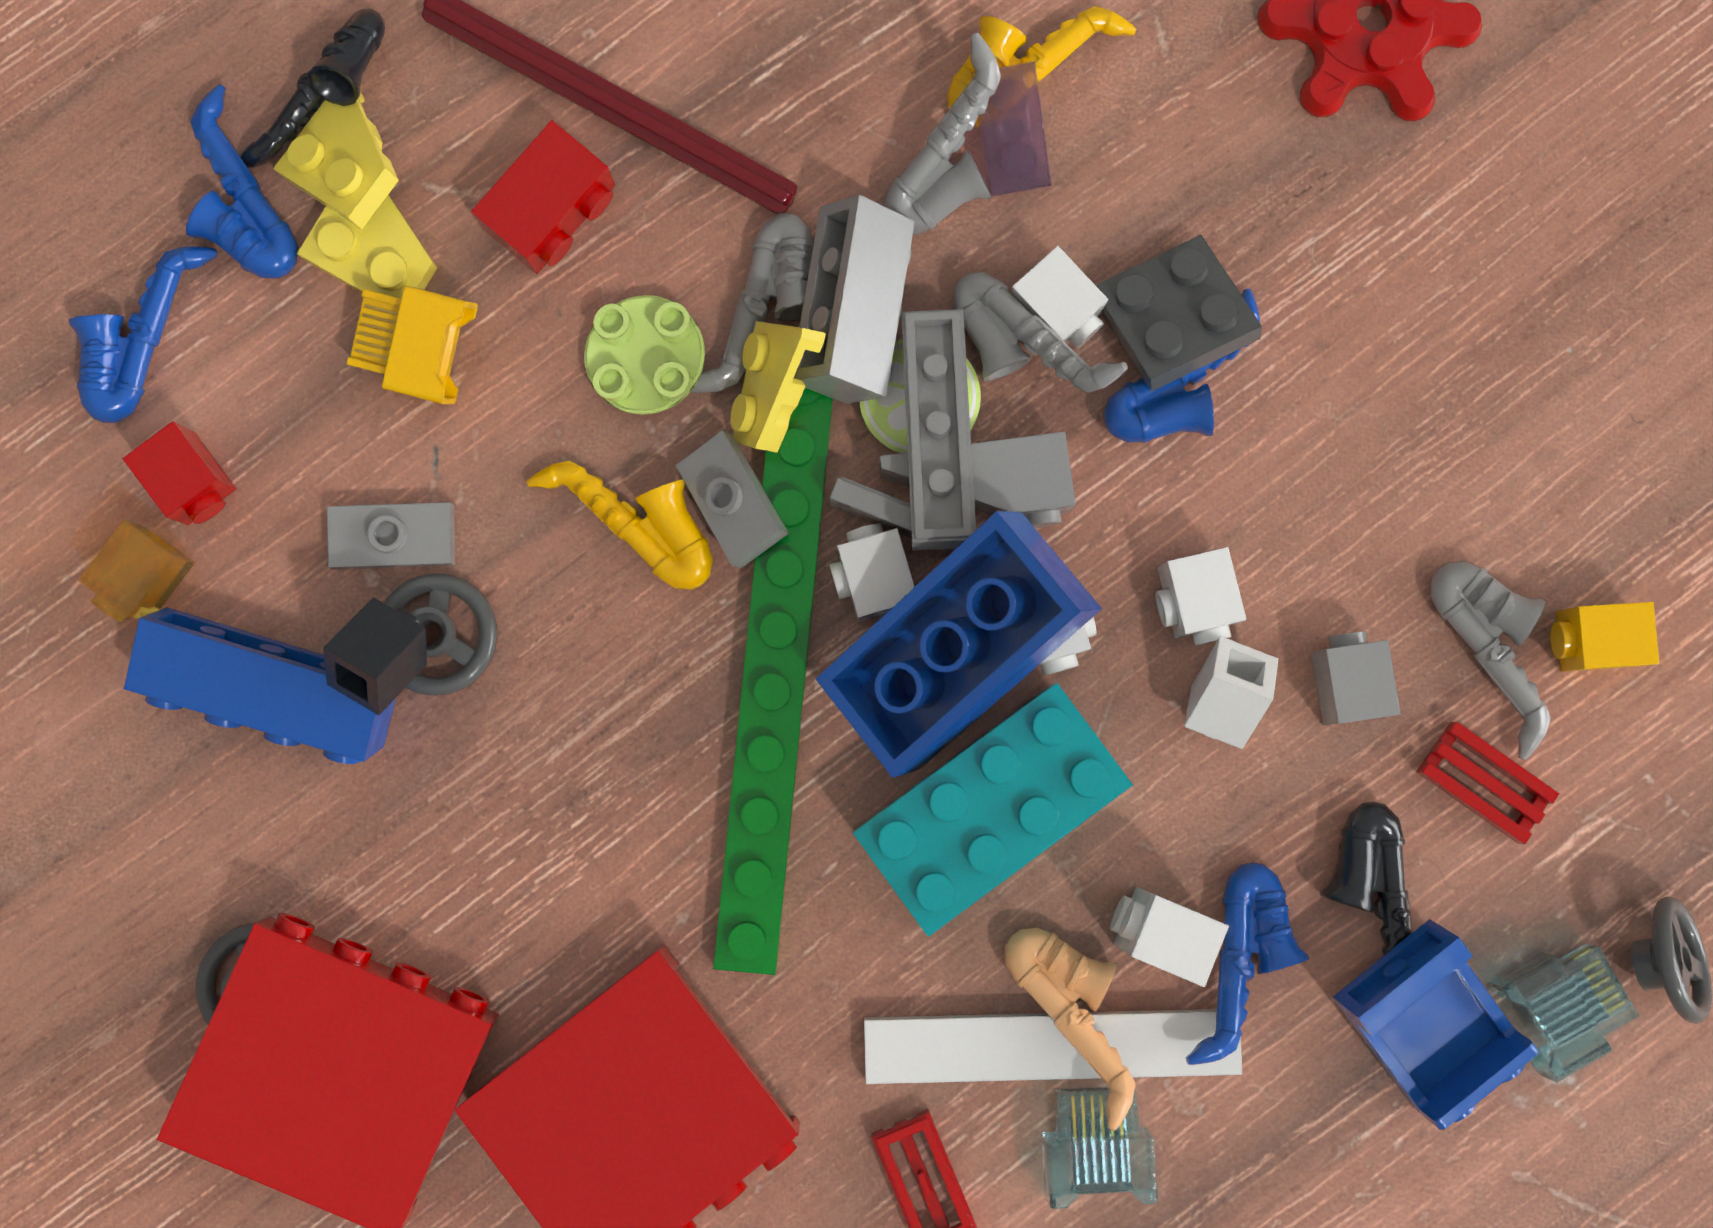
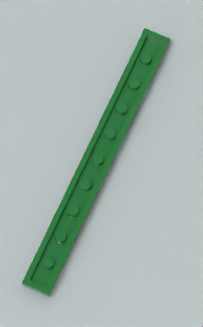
[713,388,833,975]

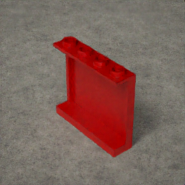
[156,913,500,1228]
[454,945,800,1228]

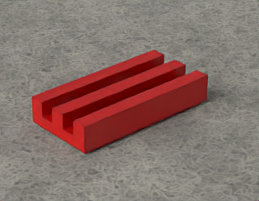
[1416,722,1560,844]
[871,1109,977,1228]

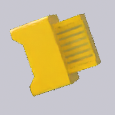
[347,286,478,404]

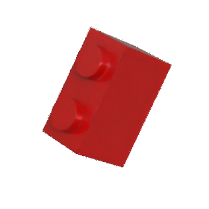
[471,120,615,274]

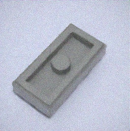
[675,430,789,568]
[327,502,456,570]

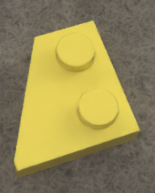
[273,92,399,229]
[297,194,437,298]
[730,321,826,453]

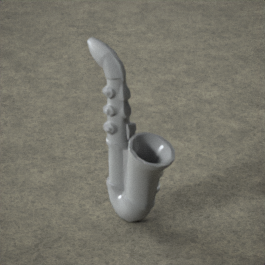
[883,32,1001,235]
[690,213,814,393]
[953,272,1128,393]
[1430,561,1551,761]

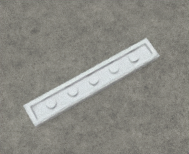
[864,1009,1242,1084]

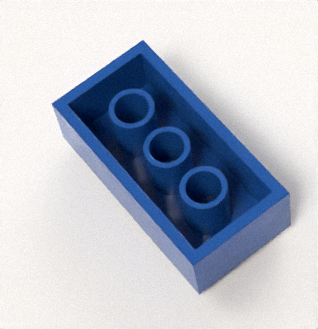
[816,511,1102,778]

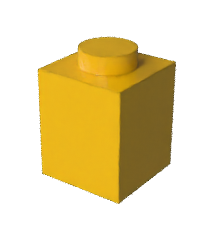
[1550,602,1660,672]

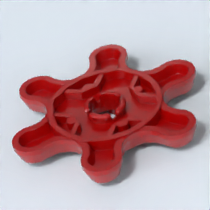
[1257,0,1482,122]

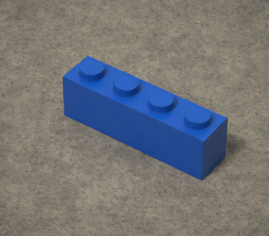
[124,607,396,764]

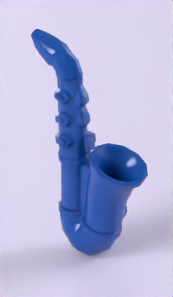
[186,84,299,278]
[69,247,218,423]
[1103,289,1260,443]
[1186,862,1309,1065]

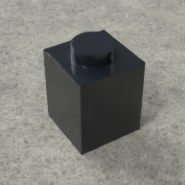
[323,597,427,716]

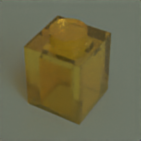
[78,520,195,622]

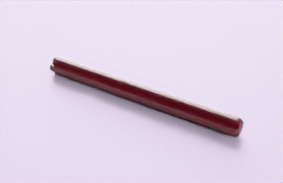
[422,0,798,214]

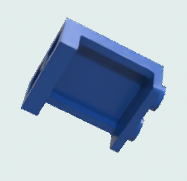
[1332,919,1539,1130]

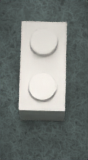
[1110,887,1229,987]

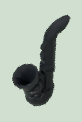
[240,9,385,168]
[1320,801,1412,955]

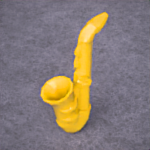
[947,6,1137,127]
[526,461,713,590]

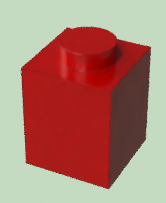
[122,421,237,525]

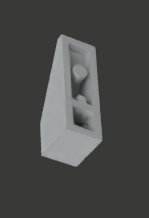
[879,432,1076,528]

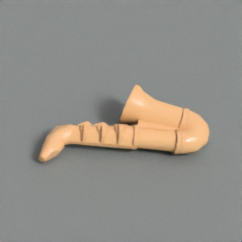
[1005,928,1135,1131]

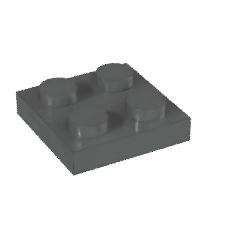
[1095,235,1262,392]

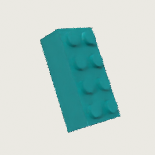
[852,682,1133,937]

